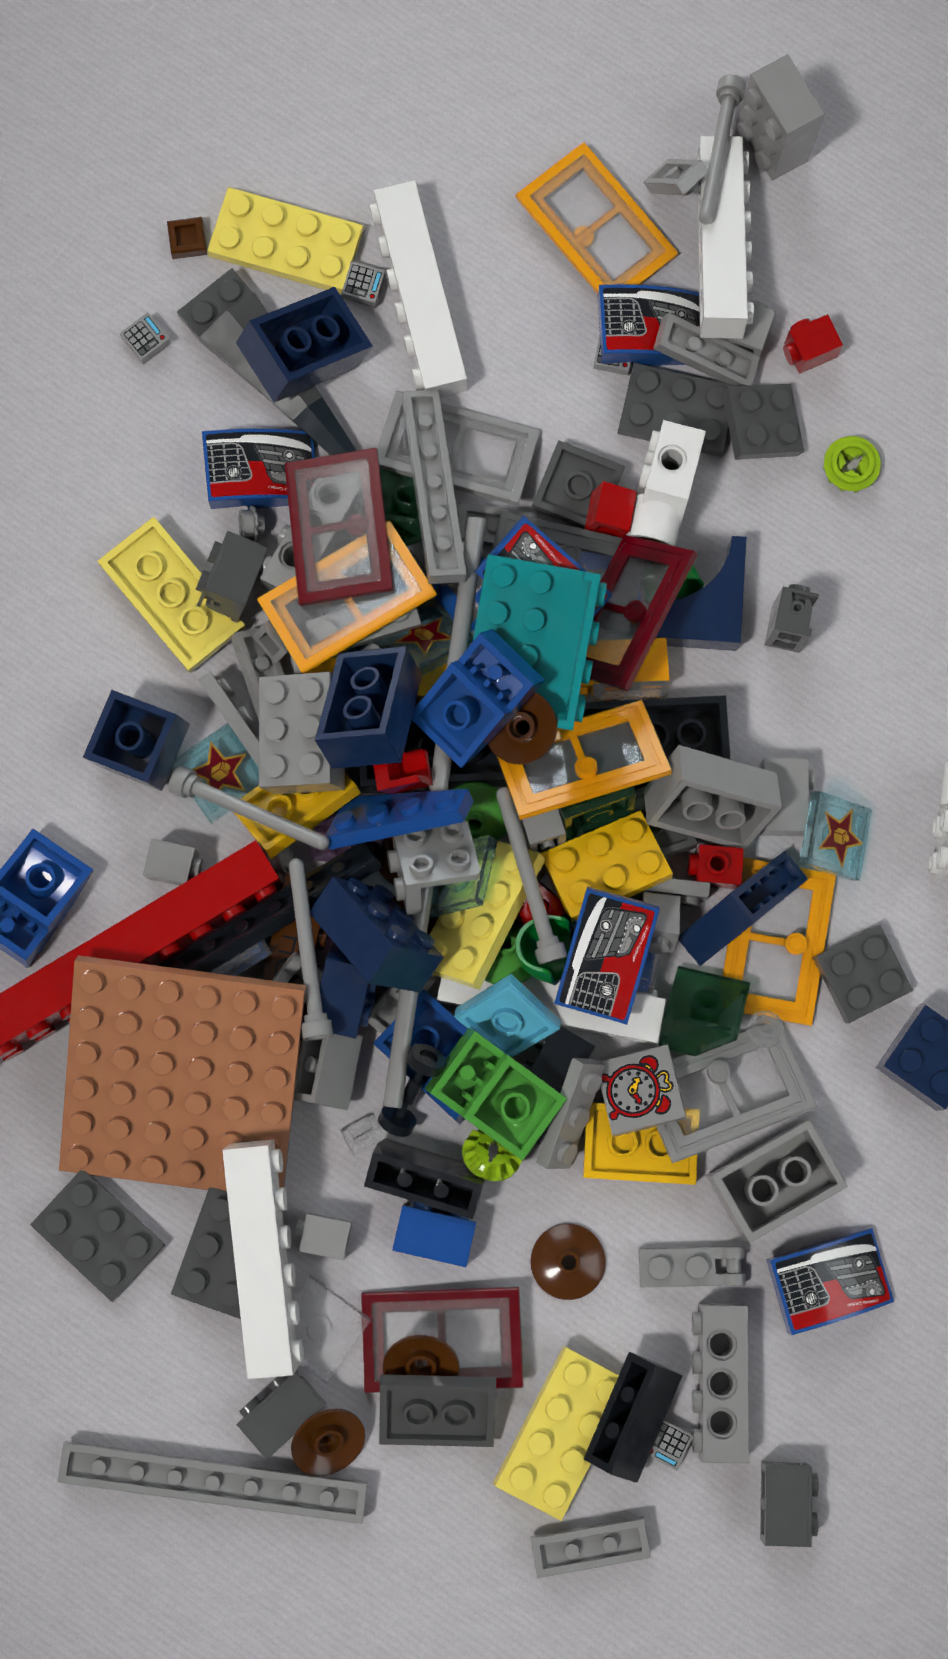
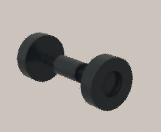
[378,1043,446,1137]

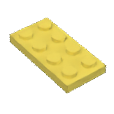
[207,187,363,294]
[97,517,246,673]
[430,836,546,990]
[493,1345,619,1521]

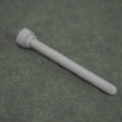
[699,74,746,224]
[169,766,329,850]
[496,787,568,965]
[289,858,334,1041]

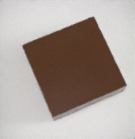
[167,217,207,259]

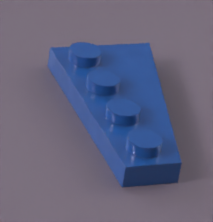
[325,789,474,850]

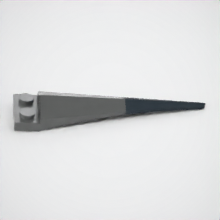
[177,268,388,505]

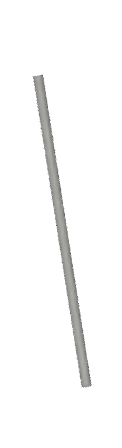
[383,517,487,1109]

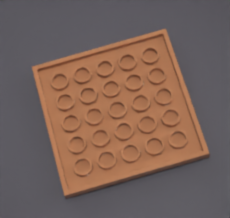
[59,955,306,1192]

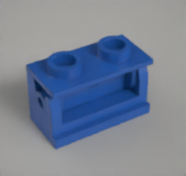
[392,1201,476,1268]

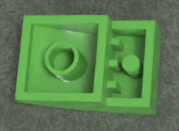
[424,1028,567,1161]

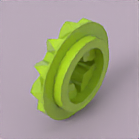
[823,436,881,493]
[462,1130,522,1181]

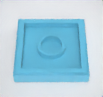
[454,974,561,1057]

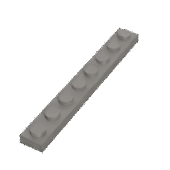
[57,1441,368,1524]

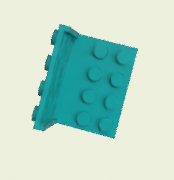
[473,554,607,730]

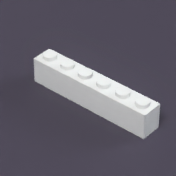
[696,136,754,339]
[369,180,467,397]
[437,977,666,1045]
[222,1139,304,1379]

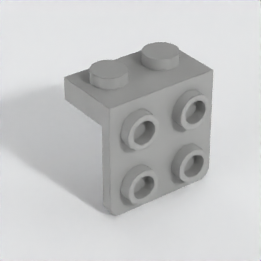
[387,821,480,915]

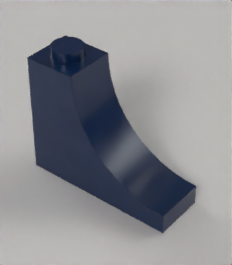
[656,536,747,651]
[678,851,808,966]

